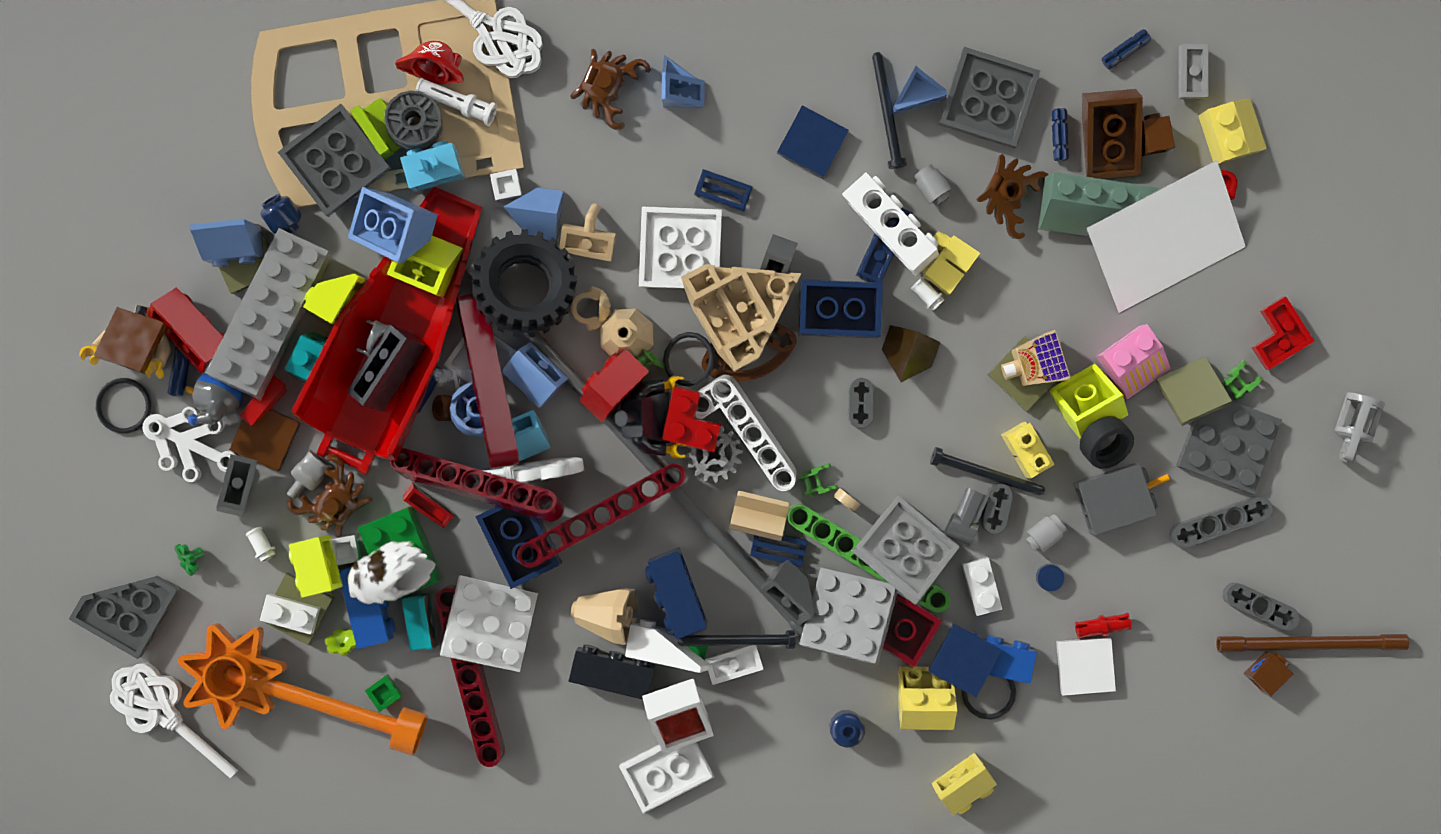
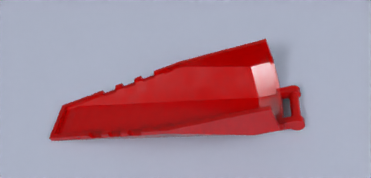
[291,187,483,475]

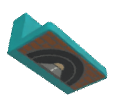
[401,593,438,651]

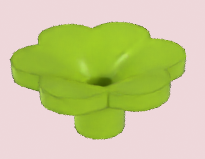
[325,629,357,656]

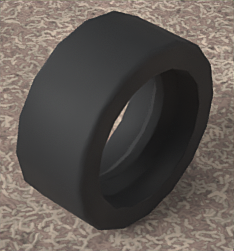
[1080,417,1134,469]

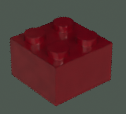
[882,593,942,668]

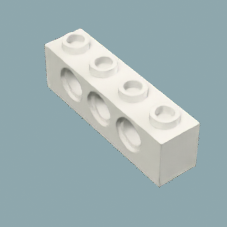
[842,173,939,276]

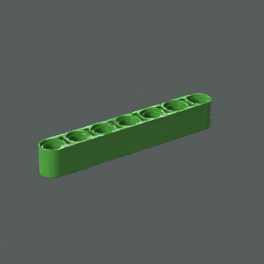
[787,504,950,613]

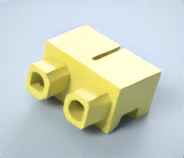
[922,231,980,296]
[1001,422,1055,478]

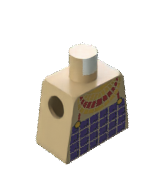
[1001,330,1071,386]

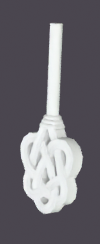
[445,0,543,78]
[449,457,584,482]
[110,662,238,779]

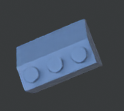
[348,187,438,263]

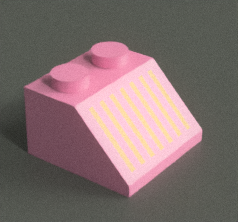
[1096,324,1171,400]

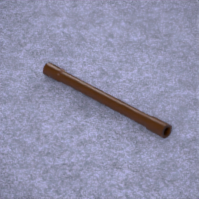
[1216,634,1409,653]

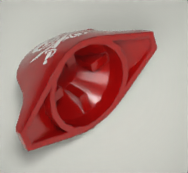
[395,41,464,84]

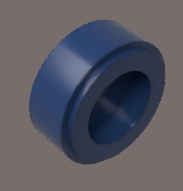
[1036,564,1064,591]

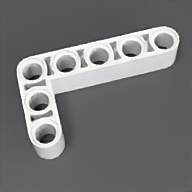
[695,375,797,491]

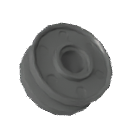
[384,90,443,151]

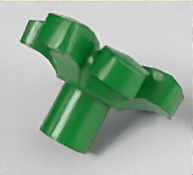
[174,544,204,576]

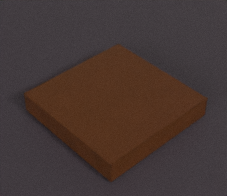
[94,307,167,374]
[229,409,301,471]

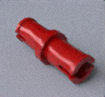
[1075,612,1132,639]

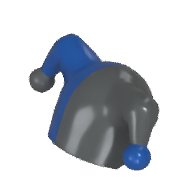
[188,373,243,426]

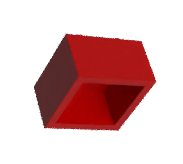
[579,349,649,423]

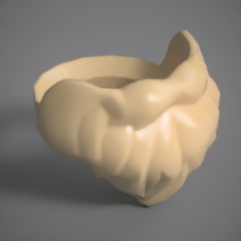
[571,286,611,331]

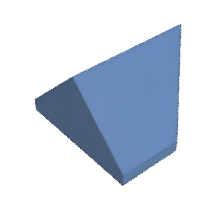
[662,55,705,108]
[893,66,948,115]
[504,188,564,241]

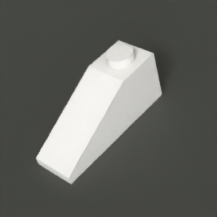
[625,619,710,673]

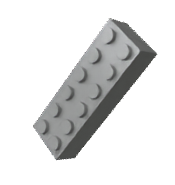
[205,228,332,400]

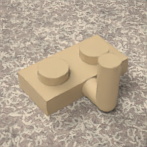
[559,204,616,262]

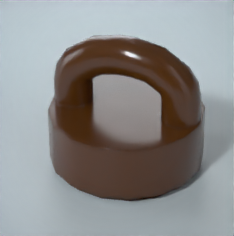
[432,395,452,421]

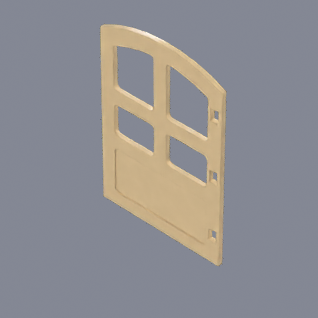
[251,0,525,208]

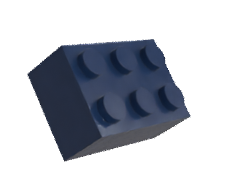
[798,280,883,339]
[475,494,563,589]
[645,547,708,639]

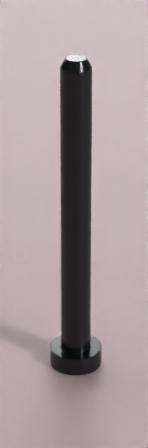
[872,52,907,169]
[930,447,1045,496]
[677,630,796,649]

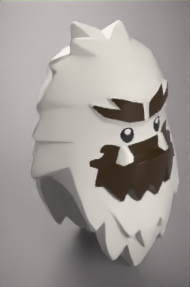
[348,542,435,604]

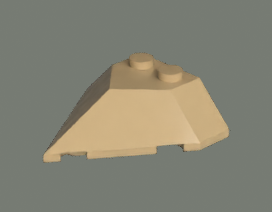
[681,264,801,371]

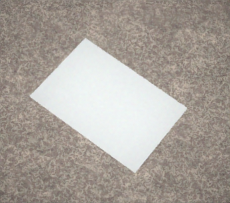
[1087,160,1246,313]

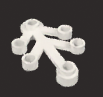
[143,407,239,482]

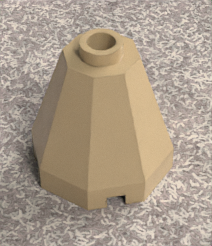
[600,308,654,359]
[571,588,638,645]

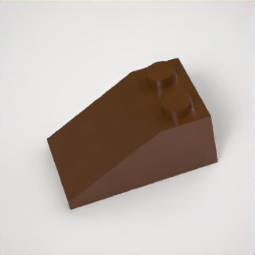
[1082,89,1143,179]

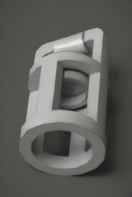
[1334,392,1385,462]

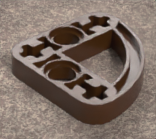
[701,323,797,382]

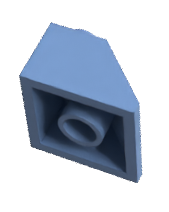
[190,219,264,267]

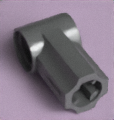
[944,488,988,545]

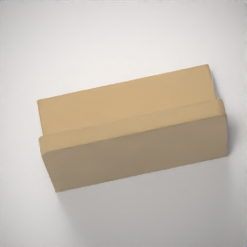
[729,491,790,541]

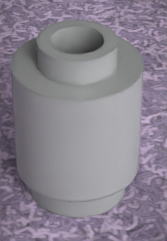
[914,164,952,206]
[1026,514,1067,553]

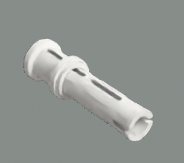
[415,78,497,126]

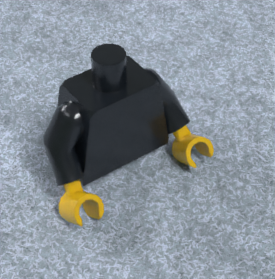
[615,376,687,459]

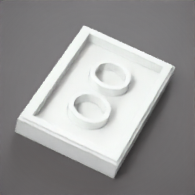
[619,742,714,814]

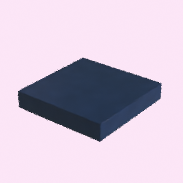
[777,105,849,178]
[928,623,1002,698]

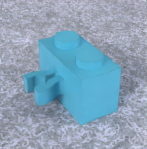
[400,141,465,193]

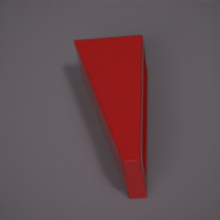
[239,375,287,427]
[403,483,454,529]

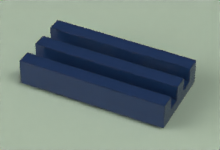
[694,169,753,212]
[750,535,807,567]

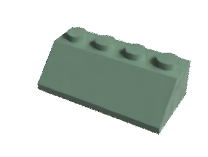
[1038,172,1159,237]

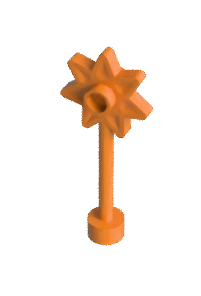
[178,623,428,756]

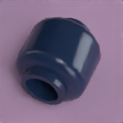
[260,194,301,234]
[829,710,865,748]

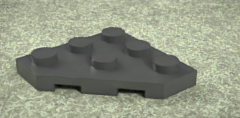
[69,576,180,659]

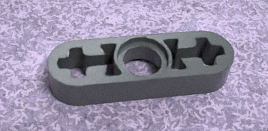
[1223,583,1300,630]

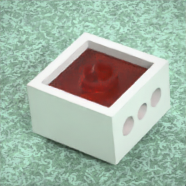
[642,679,714,753]

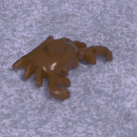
[570,49,651,130]
[976,154,1049,239]
[287,454,373,537]

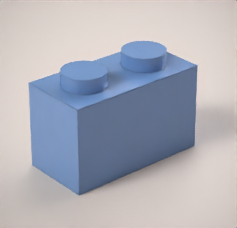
[501,342,568,408]

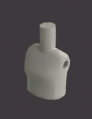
[287,450,332,499]

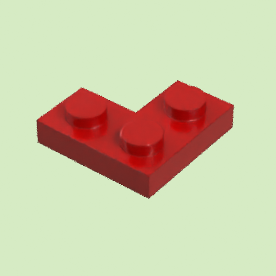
[1252,296,1314,370]
[662,386,721,452]

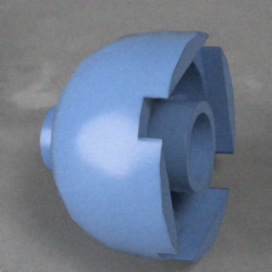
[450,382,484,437]

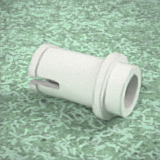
[911,277,945,311]
[246,527,276,562]

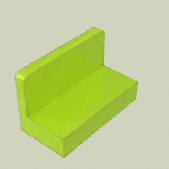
[350,98,402,159]

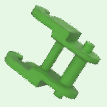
[637,349,664,382]
[1222,360,1263,400]
[798,463,838,497]

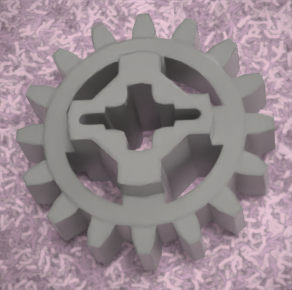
[685,426,743,483]

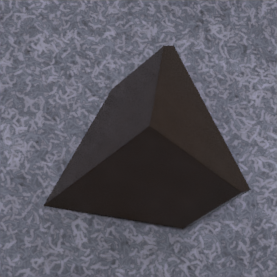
[881,325,940,382]

